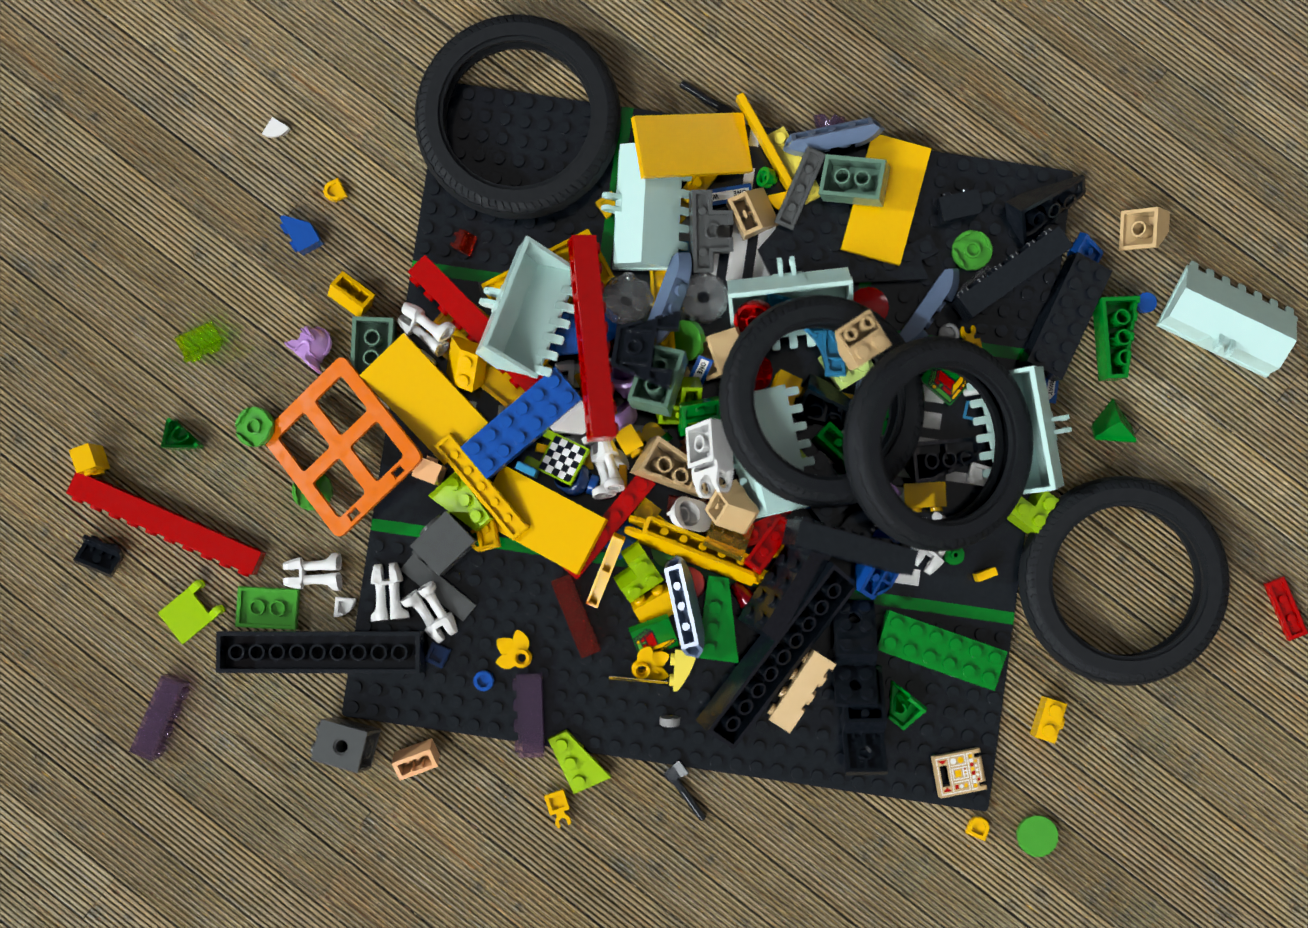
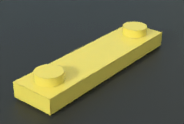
[768,126,820,205]

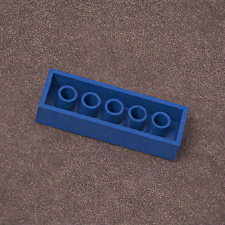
[460,367,583,479]

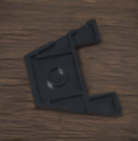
[611,311,682,390]

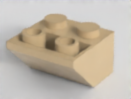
[726,187,779,241]
[835,309,892,371]
[701,326,740,381]
[705,479,760,534]

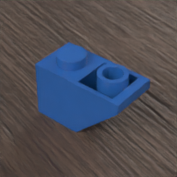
[280,215,324,256]

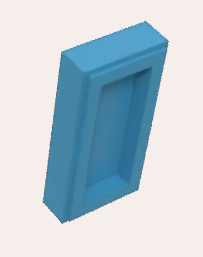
[515,461,539,479]

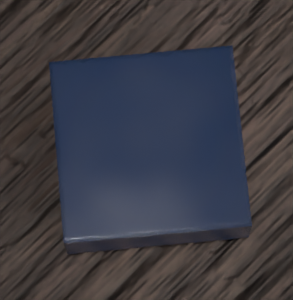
[425,641,451,669]

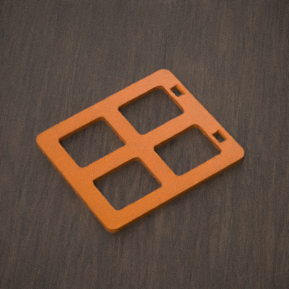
[266,357,423,536]

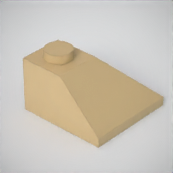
[1119,207,1170,251]

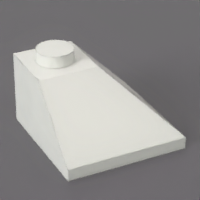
[550,400,586,436]

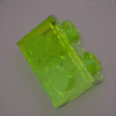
[174,320,223,363]

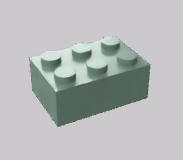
[818,154,890,207]
[350,316,397,374]
[627,345,689,417]

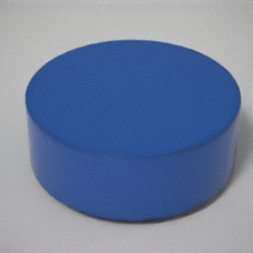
[1137,292,1157,313]
[586,474,600,496]
[473,670,494,691]

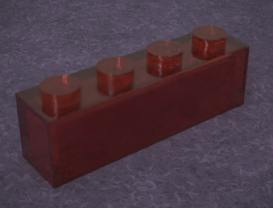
[551,574,602,658]

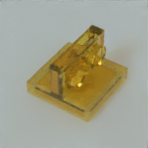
[703,521,754,562]

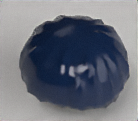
[554,464,591,496]

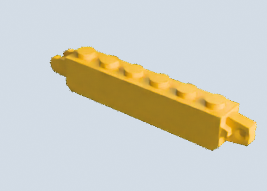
[624,515,768,586]

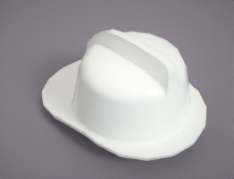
[667,496,713,532]

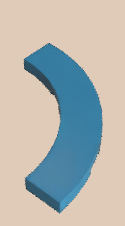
[766,294,846,377]

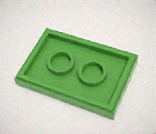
[235,586,300,630]

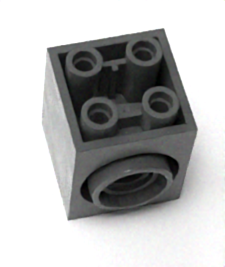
[410,511,478,576]
[311,716,381,773]

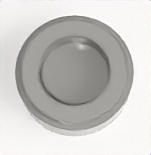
[938,323,959,338]
[659,715,680,727]

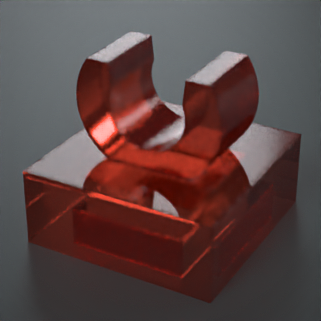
[450,229,477,256]

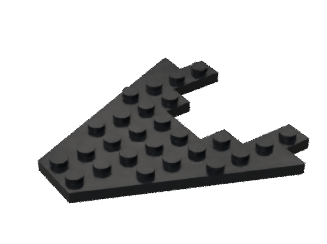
[758,144,939,283]

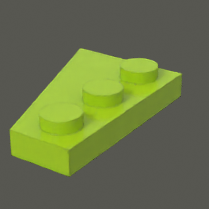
[428,472,493,531]
[548,729,611,794]

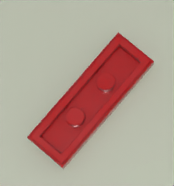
[743,514,787,575]
[1263,576,1308,641]

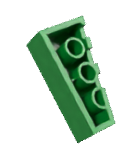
[1093,296,1141,382]
[699,575,739,663]

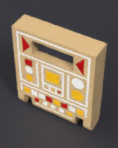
[931,747,987,798]

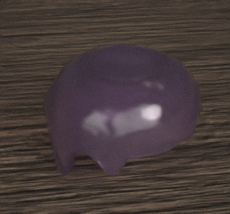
[813,114,846,128]

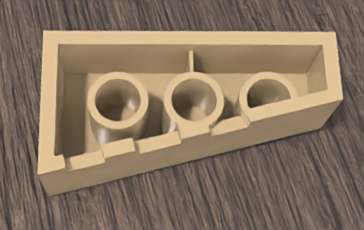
[630,436,724,500]
[767,649,836,733]

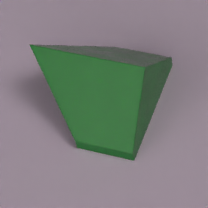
[1091,398,1136,442]
[160,417,204,450]
[888,680,928,731]

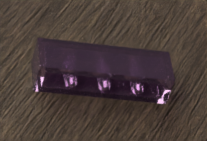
[513,672,545,758]
[129,674,190,761]

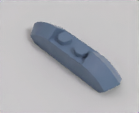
[783,117,885,157]
[648,252,692,345]
[899,268,959,342]
[664,555,705,658]

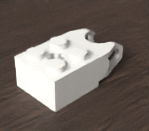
[685,418,734,499]

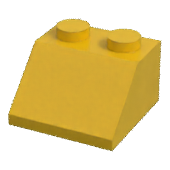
[446,335,487,392]

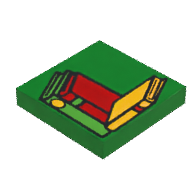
[921,368,969,406]
[629,614,679,652]

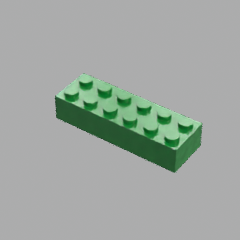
[877,610,1008,691]

